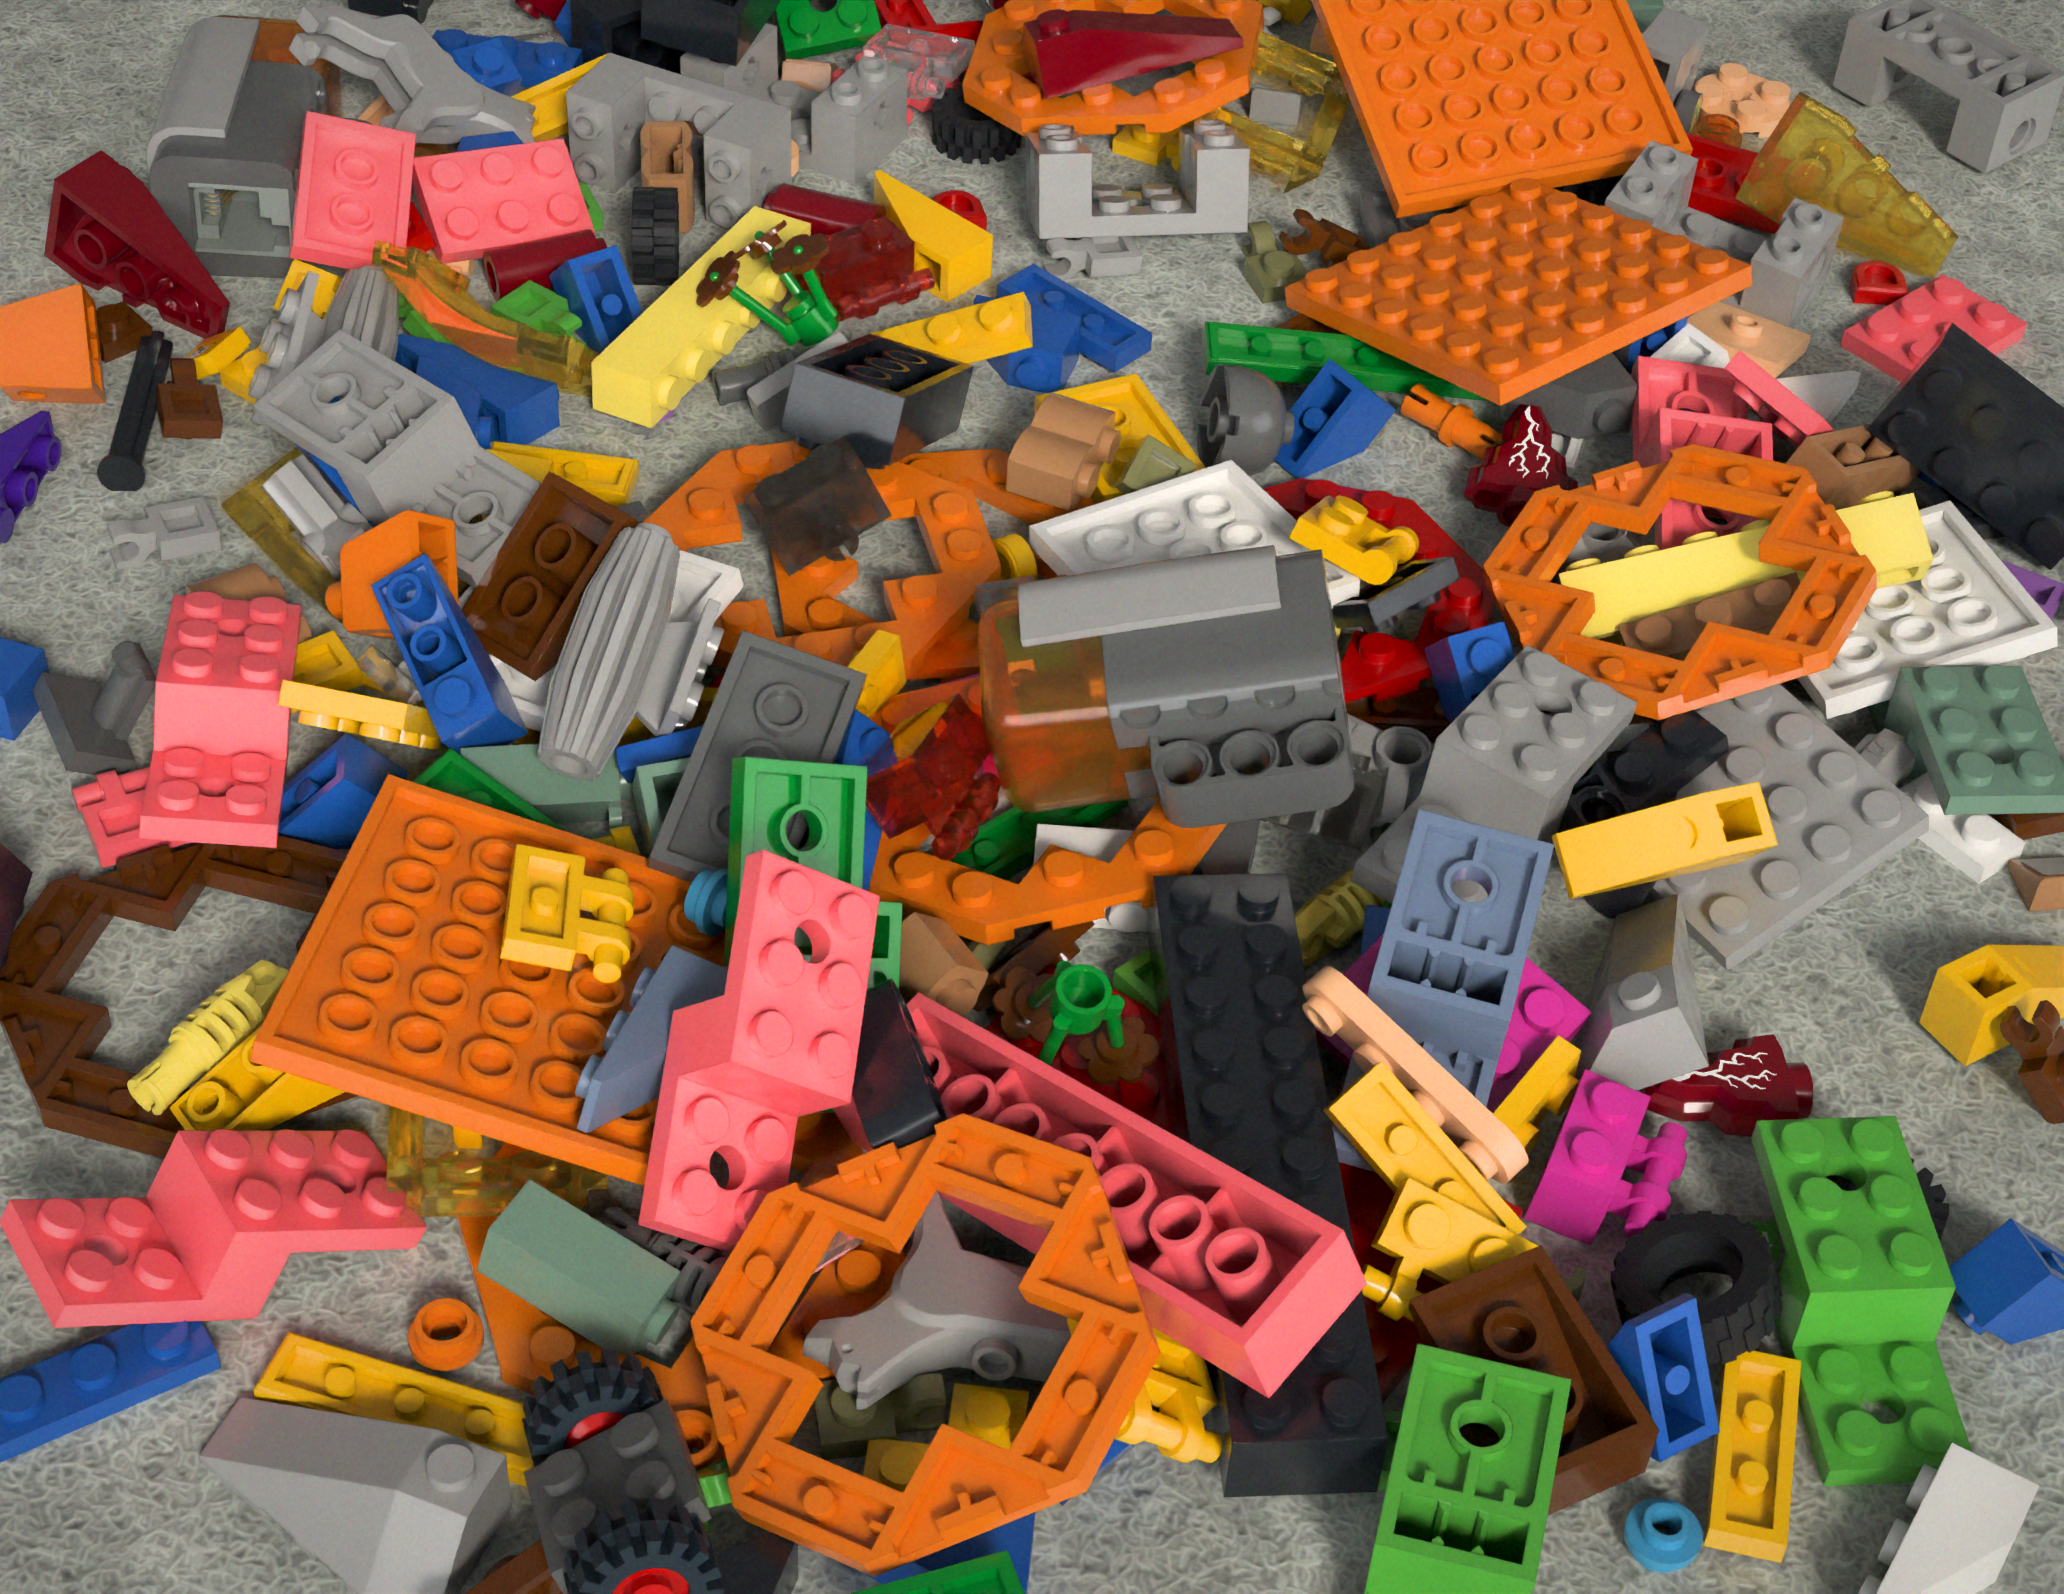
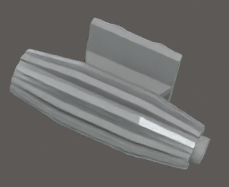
[248,265,399,478]
[537,523,724,781]

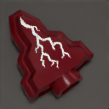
[1463,404,1578,527]
[1640,1034,1813,1137]

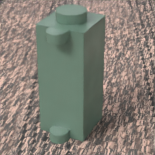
[460,744,634,828]
[477,1179,681,1356]

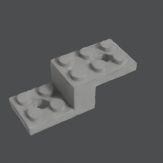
[253,329,541,588]
[1351,645,1638,904]

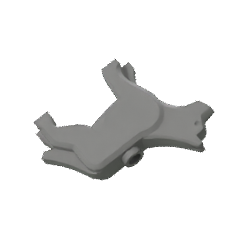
[289,0,536,144]
[803,1191,1071,1410]

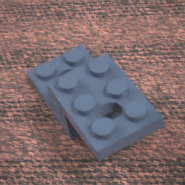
[1332,809,1555,1173]

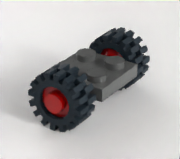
[522,1349,724,1594]

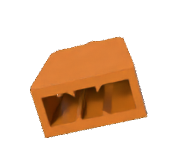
[0,284,106,404]
[325,510,459,640]

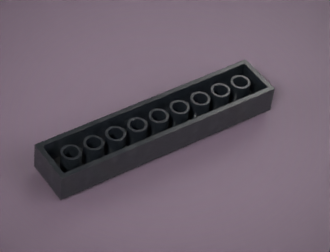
[1147,873,1389,1498]

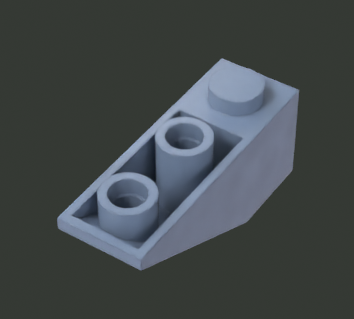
[575,945,728,1133]

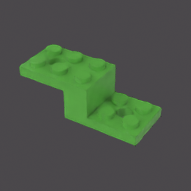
[1751,1116,1972,1486]
[1364,1343,1572,1594]

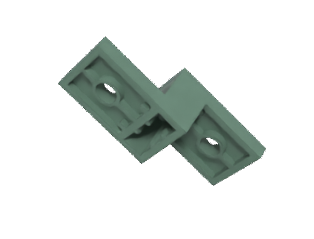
[1868,665,2064,815]

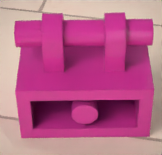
[1523,1069,1687,1245]

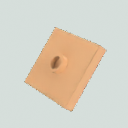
[1686,301,1811,378]

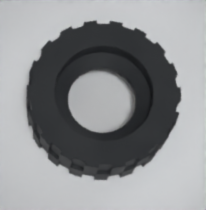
[1610,1211,1783,1368]

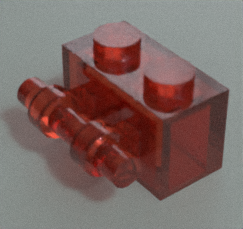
[794,216,935,321]
[866,693,1001,861]

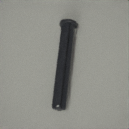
[97,330,174,491]

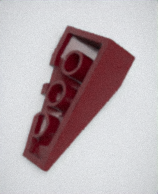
[1022,9,1243,99]
[44,150,230,339]

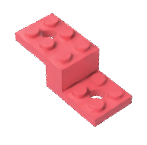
[1632,356,1773,550]
[139,591,302,848]
[638,850,880,1253]
[0,1129,427,1328]

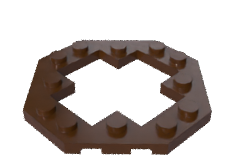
[0,835,358,1159]

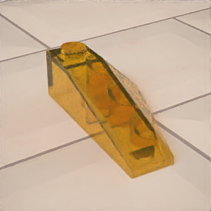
[1735,91,1959,278]

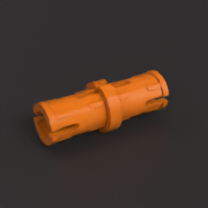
[1401,383,1502,461]

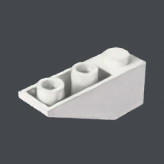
[1858,1443,2040,1594]

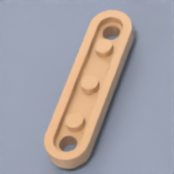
[1302,966,1529,1184]

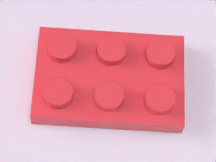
[289,111,416,279]
[412,138,595,264]
[1840,274,2027,382]
[1725,351,1835,448]

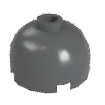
[1197,364,1294,476]

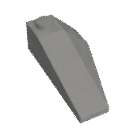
[1573,893,1709,1091]
[199,1397,512,1594]

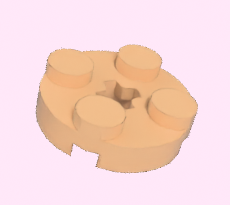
[1692,63,1791,138]

